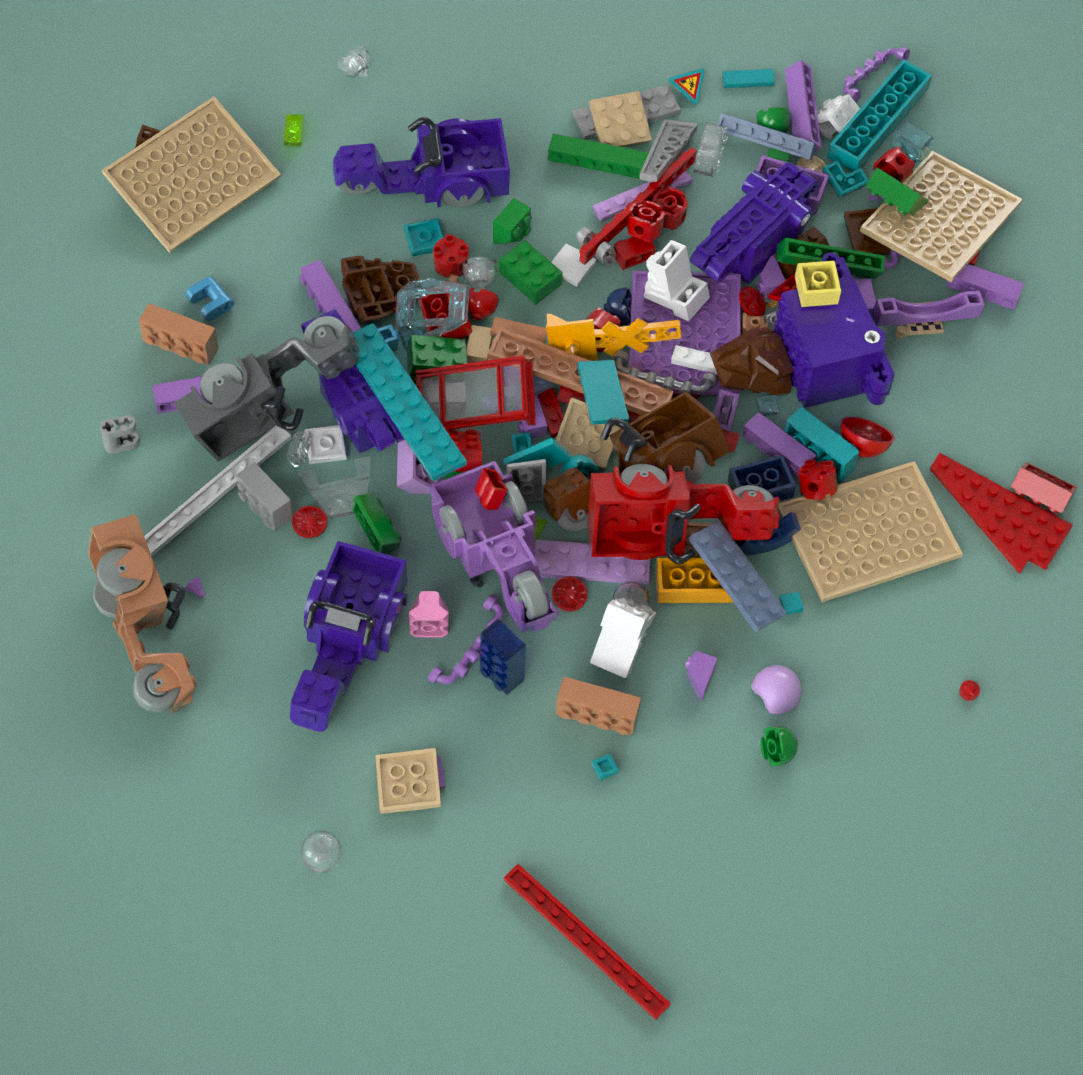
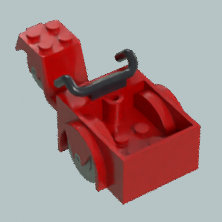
[587,464,779,565]

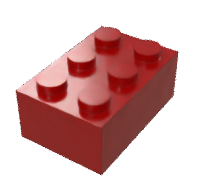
[418,281,473,339]
[447,429,482,472]

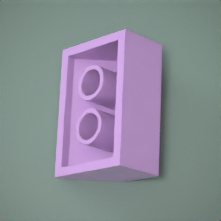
[397,440,440,494]

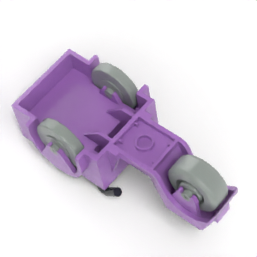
[430,461,559,633]

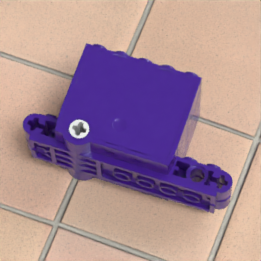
[773,252,895,408]

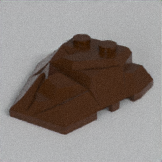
[341,256,426,323]
[710,327,793,397]

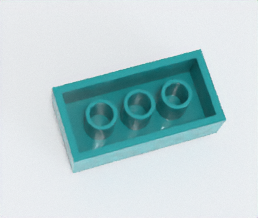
[785,406,859,484]

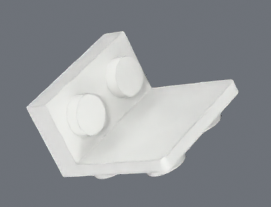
[817,94,860,133]

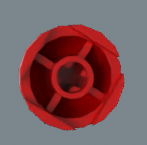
[463,288,499,320]

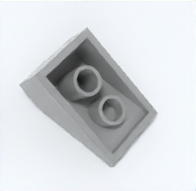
[505,459,546,502]

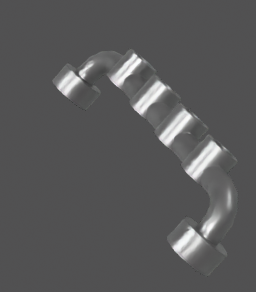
[613,350,718,395]

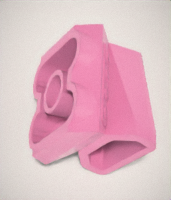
[409,591,449,638]

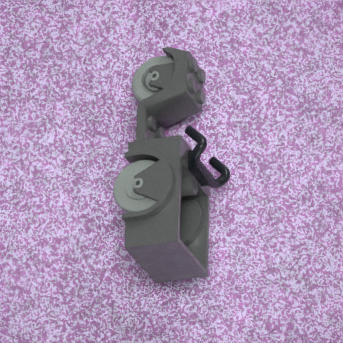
[174,316,360,462]

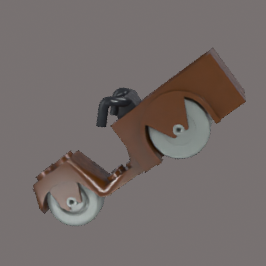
[543,392,730,531]

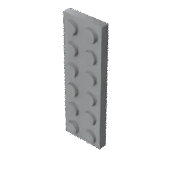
[572,84,681,140]

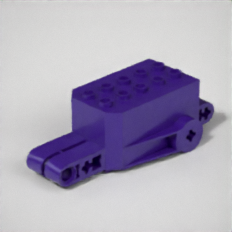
[301,309,405,454]

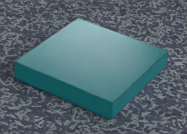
[404,218,444,257]

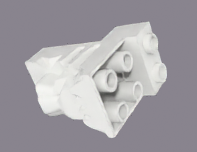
[643,240,710,321]
[590,597,656,678]

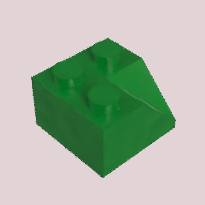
[493,198,532,244]

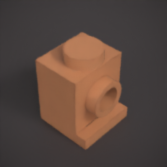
[741,313,768,335]

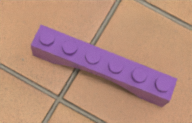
[872,290,984,327]

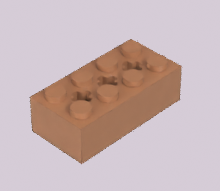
[139,303,219,365]
[556,677,641,735]

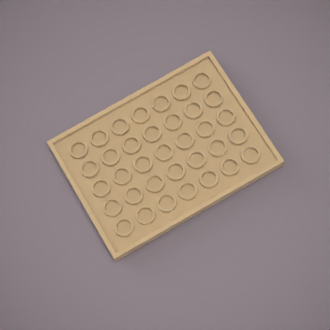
[102,96,281,253]
[860,151,1022,282]
[778,461,963,602]

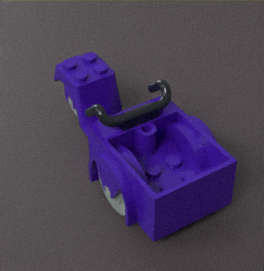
[333,117,510,208]
[289,541,407,732]

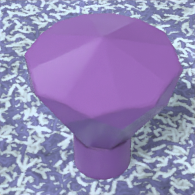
[185,577,206,599]

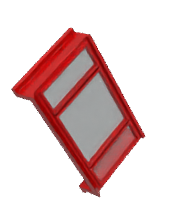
[416,355,536,431]

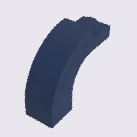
[731,512,801,555]

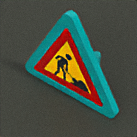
[669,69,704,105]

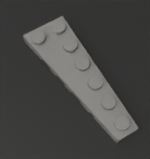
[640,119,698,182]

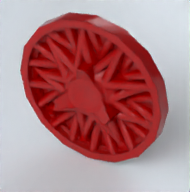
[739,286,765,316]
[292,506,327,538]
[551,576,588,612]

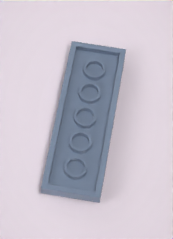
[689,521,787,632]

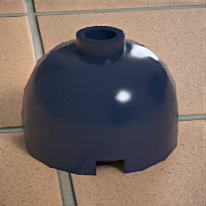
[604,287,632,324]

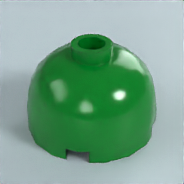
[756,107,791,133]
[760,726,798,767]

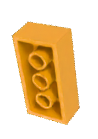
[656,558,734,603]

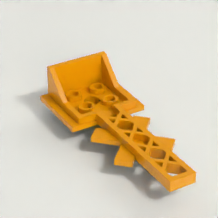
[546,314,681,361]

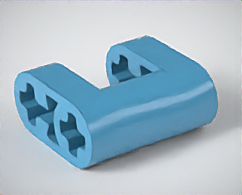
[185,276,234,321]

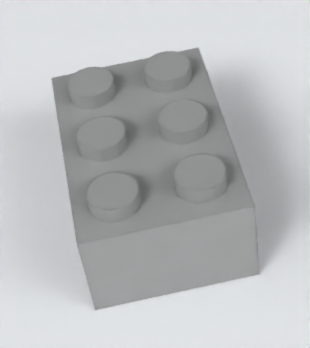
[236,462,293,532]

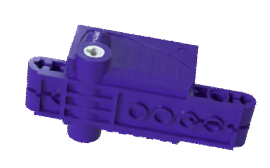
[690,162,819,284]

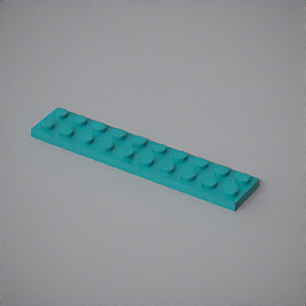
[353,323,467,481]

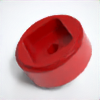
[959,680,980,701]

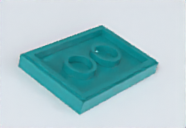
[503,438,571,469]

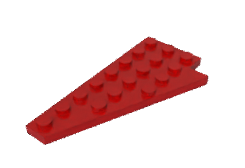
[930,453,1073,574]

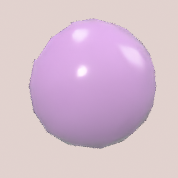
[751,665,802,714]

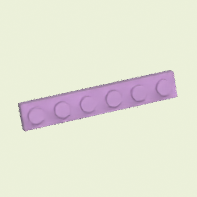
[593,170,693,222]

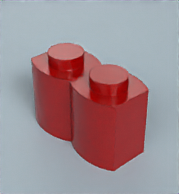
[474,468,507,510]

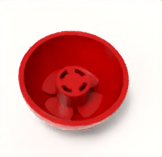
[840,417,895,458]

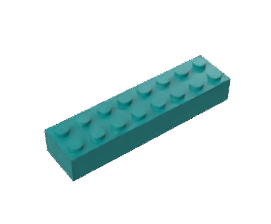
[827,59,932,172]

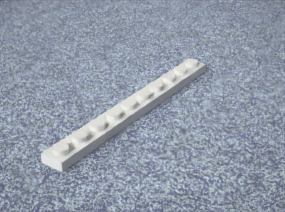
[144,426,291,556]

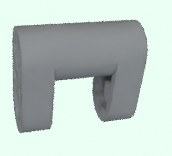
[576,226,616,267]
[100,415,140,454]

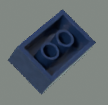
[727,455,796,501]

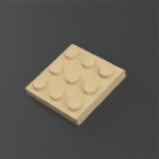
[589,91,652,147]
[556,398,620,469]
[375,748,441,814]

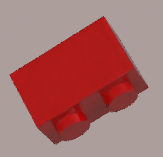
[613,237,655,271]

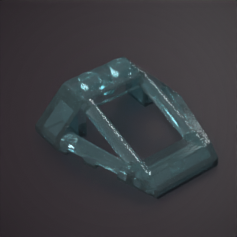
[395,278,469,350]

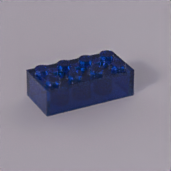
[480,619,526,695]

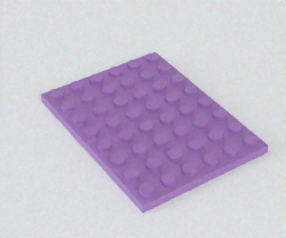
[629,271,741,395]

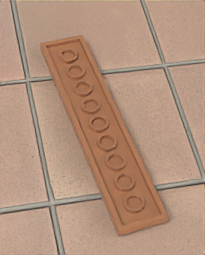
[487,327,674,415]

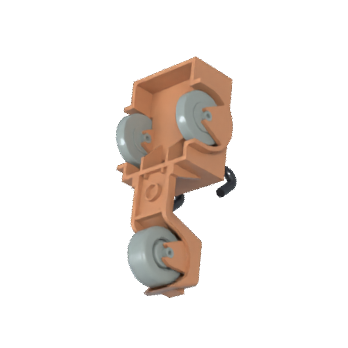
[88,514,197,714]

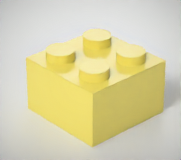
[795,261,841,307]

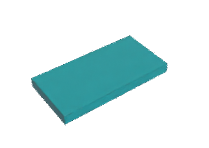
[577,360,629,425]

